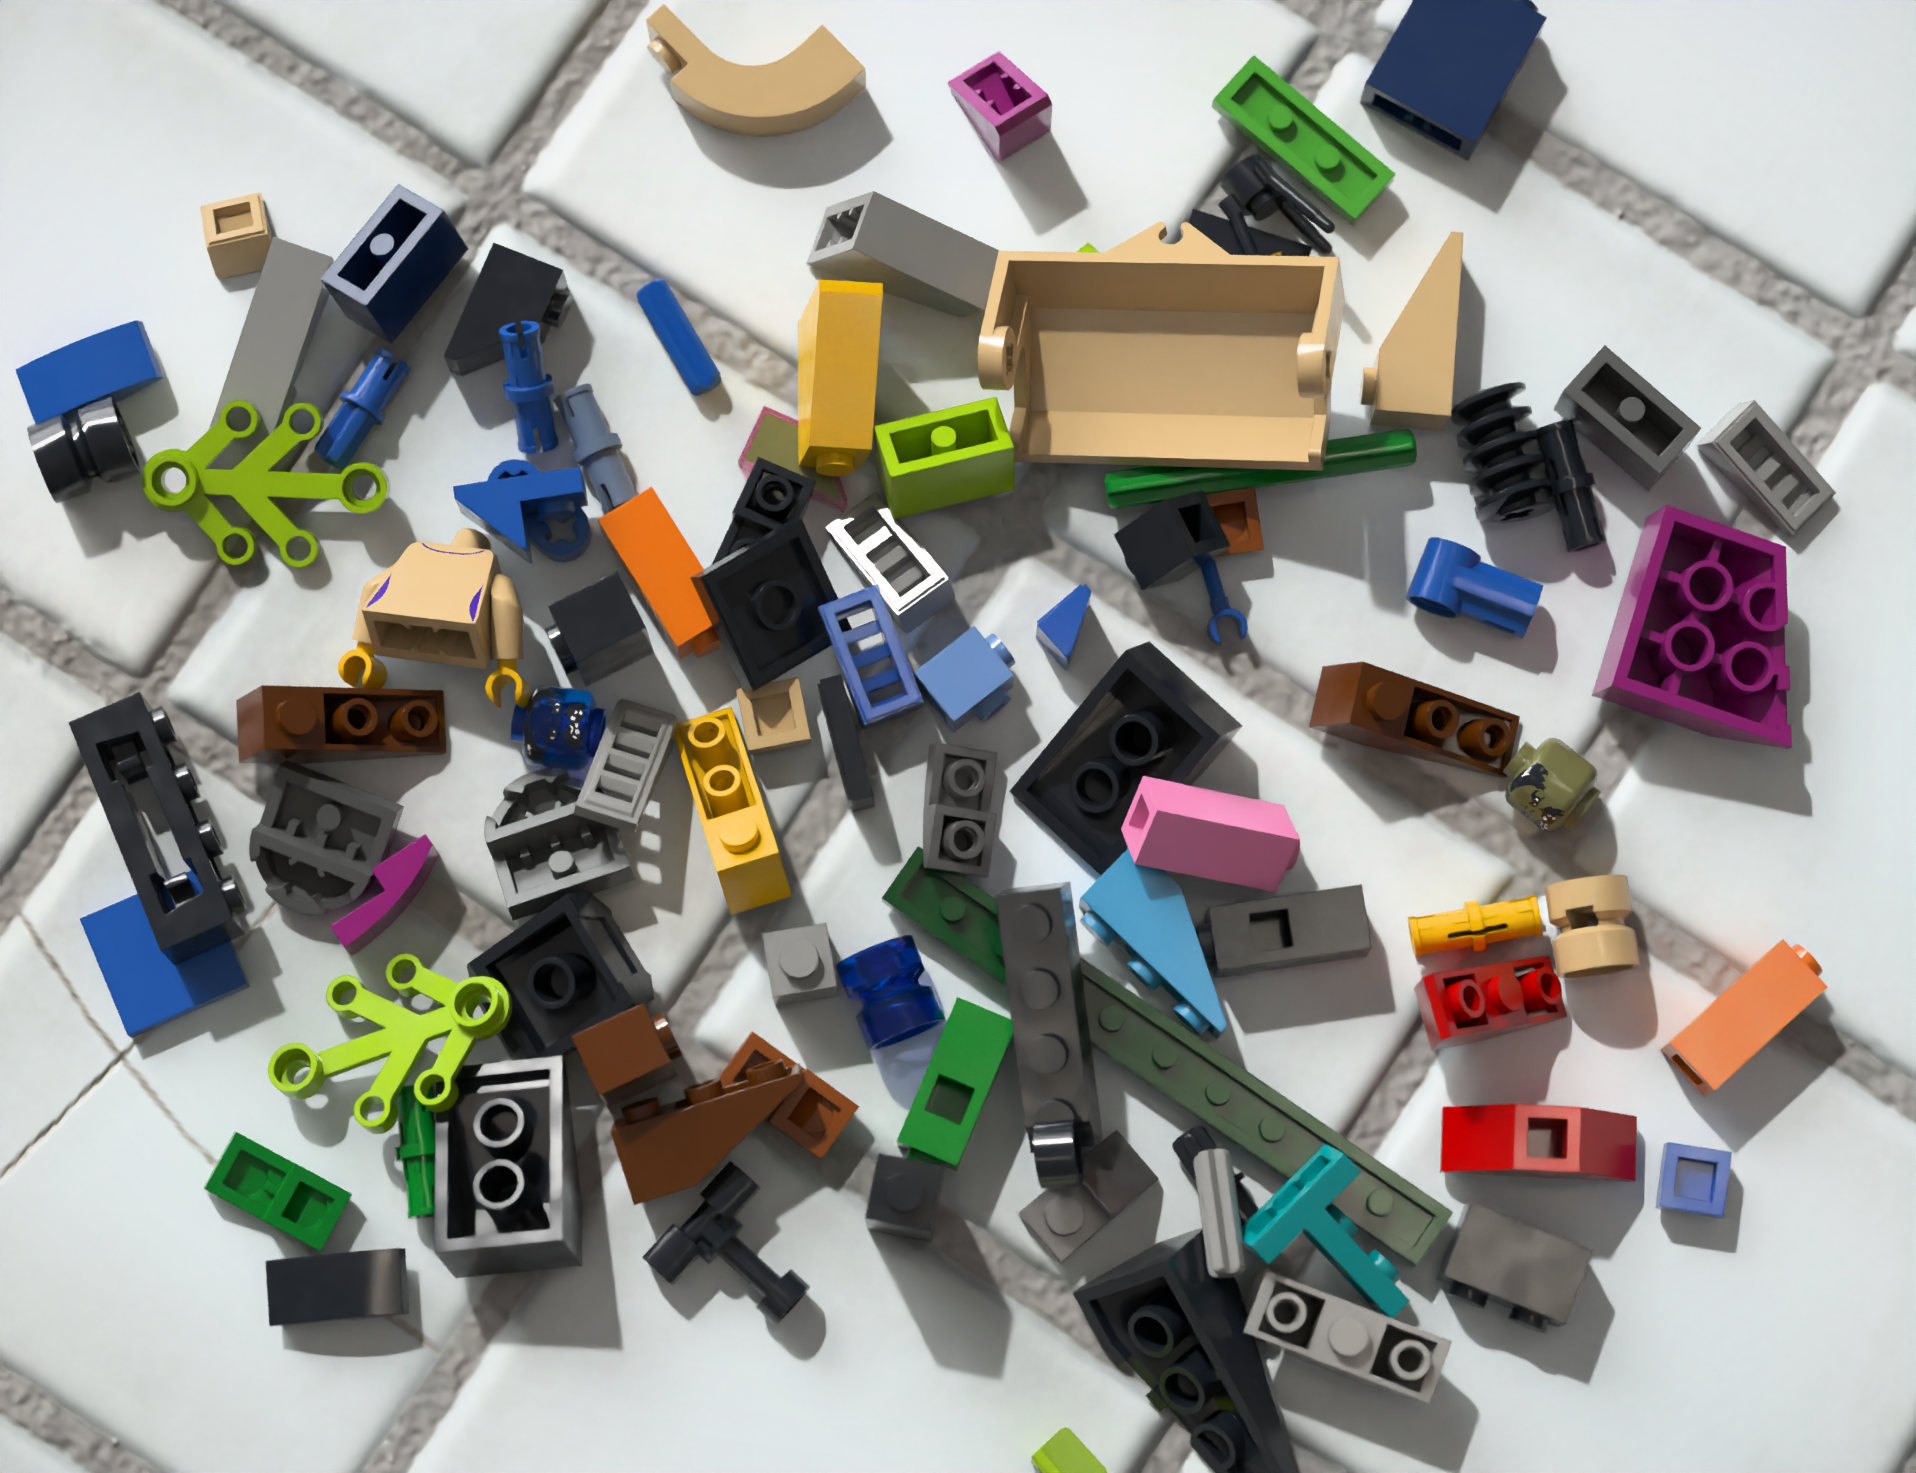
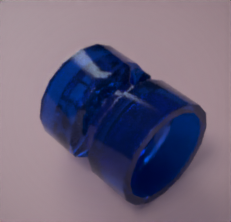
[835,935,945,1051]

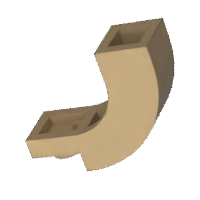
[646,4,866,136]

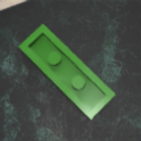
[1212,55,1396,226]

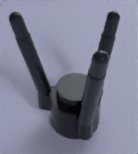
[1218,154,1335,255]

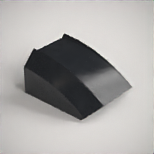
[467,890,654,1061]

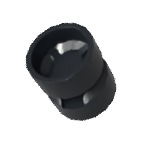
[27,396,141,503]

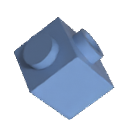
[914,626,1016,733]

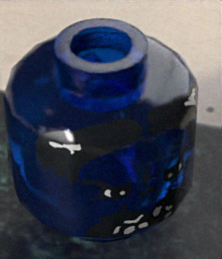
[511,685,607,771]

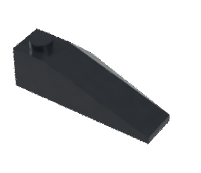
[1073,1227,1295,1473]

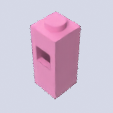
[1121,776,1300,892]

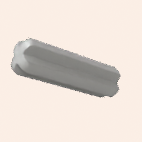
[1193,1149,1246,1278]

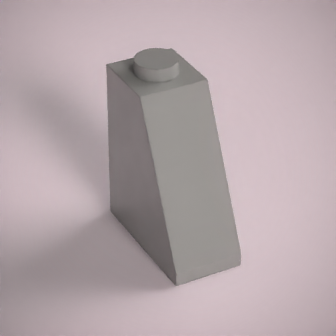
[806,191,1000,317]

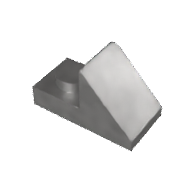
[1019,1130,1159,1264]

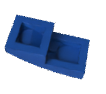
[15,320,164,424]

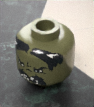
[1503,738,1601,832]

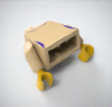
[338,528,531,708]

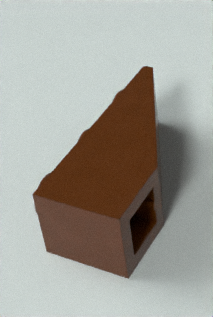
[1309,661,1520,778]
[236,685,447,764]
[610,1059,803,1205]

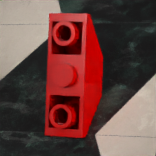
[1414,955,1567,1051]
[1440,1104,1637,1182]

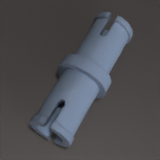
[554,384,639,515]

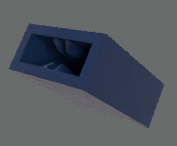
[1360,0,1547,161]

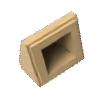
[200,193,272,279]

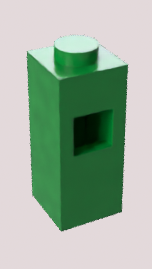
[897,997,1014,1171]

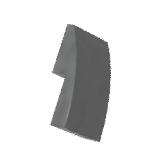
[923,742,997,878]

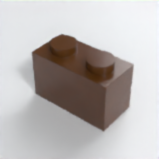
[571,1003,683,1108]

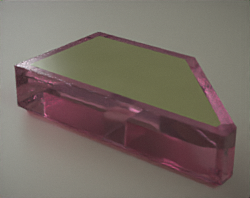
[738,406,848,513]

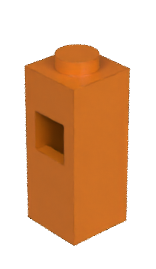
[597,487,722,659]
[1660,939,1827,1097]

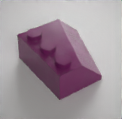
[1592,505,1792,749]

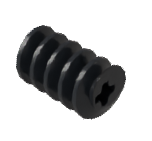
[1451,382,1556,523]

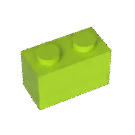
[874,397,1014,519]

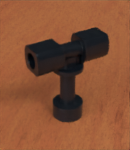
[642,1160,810,1326]

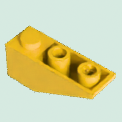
[675,707,792,915]

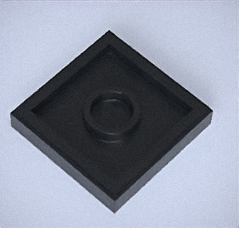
[690,519,852,692]

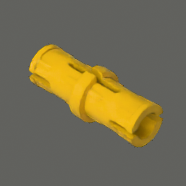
[1408,895,1543,958]

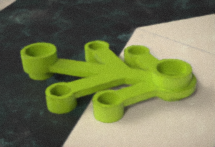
[142,400,390,568]
[268,953,512,1134]

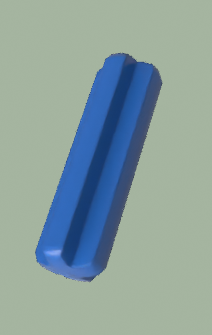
[637,279,721,396]

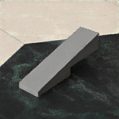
[206,237,334,501]

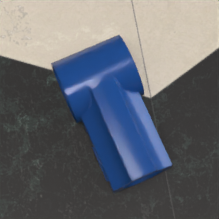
[1406,537,1544,639]

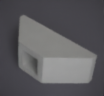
[1243,1270,1452,1404]

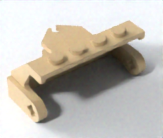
[977,222,1345,471]

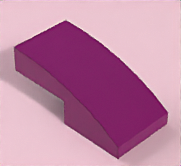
[330,834,439,956]

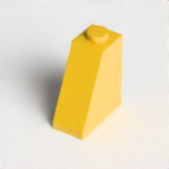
[798,279,883,476]

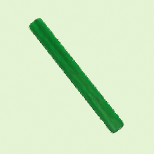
[1104,429,1417,509]

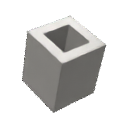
[762,923,839,1006]

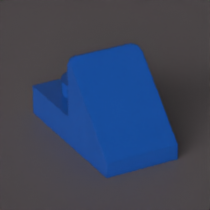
[453,467,589,563]

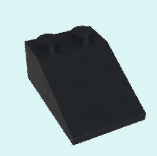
[1009,641,1242,876]
[434,1055,582,1278]

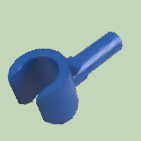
[1201,559,1248,646]

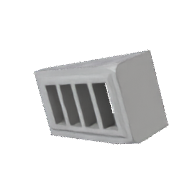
[1696,400,1836,536]
[826,491,955,633]
[574,699,678,833]

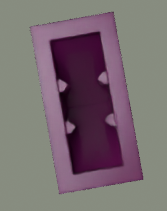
[947,51,1053,163]

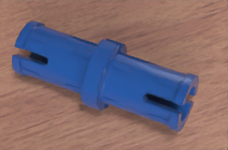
[499,321,559,454]

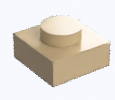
[736,677,812,755]

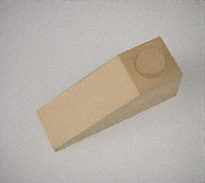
[1360,232,1464,431]

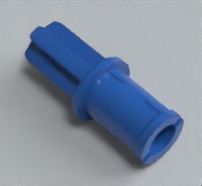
[314,347,411,469]

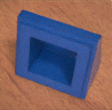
[1036,584,1091,670]

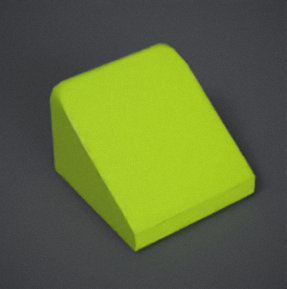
[1031,1427,1107,1473]

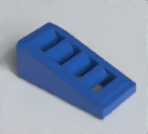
[818,584,924,730]

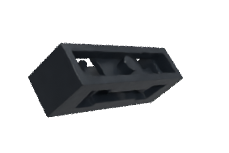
[68,692,247,965]

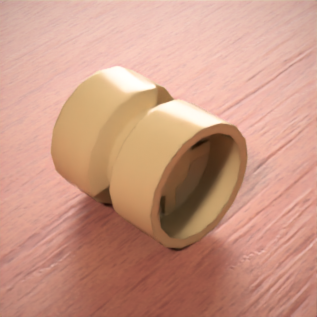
[1544,875,1640,978]

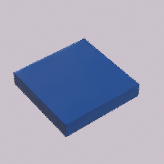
[80,870,251,1038]

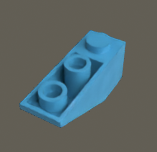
[1079,849,1227,1039]

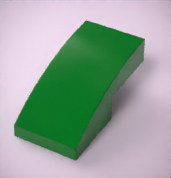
[203,1131,352,1252]

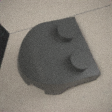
[249,760,404,915]
[484,768,635,921]

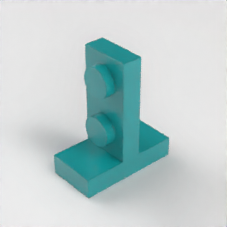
[1241,1144,1410,1319]

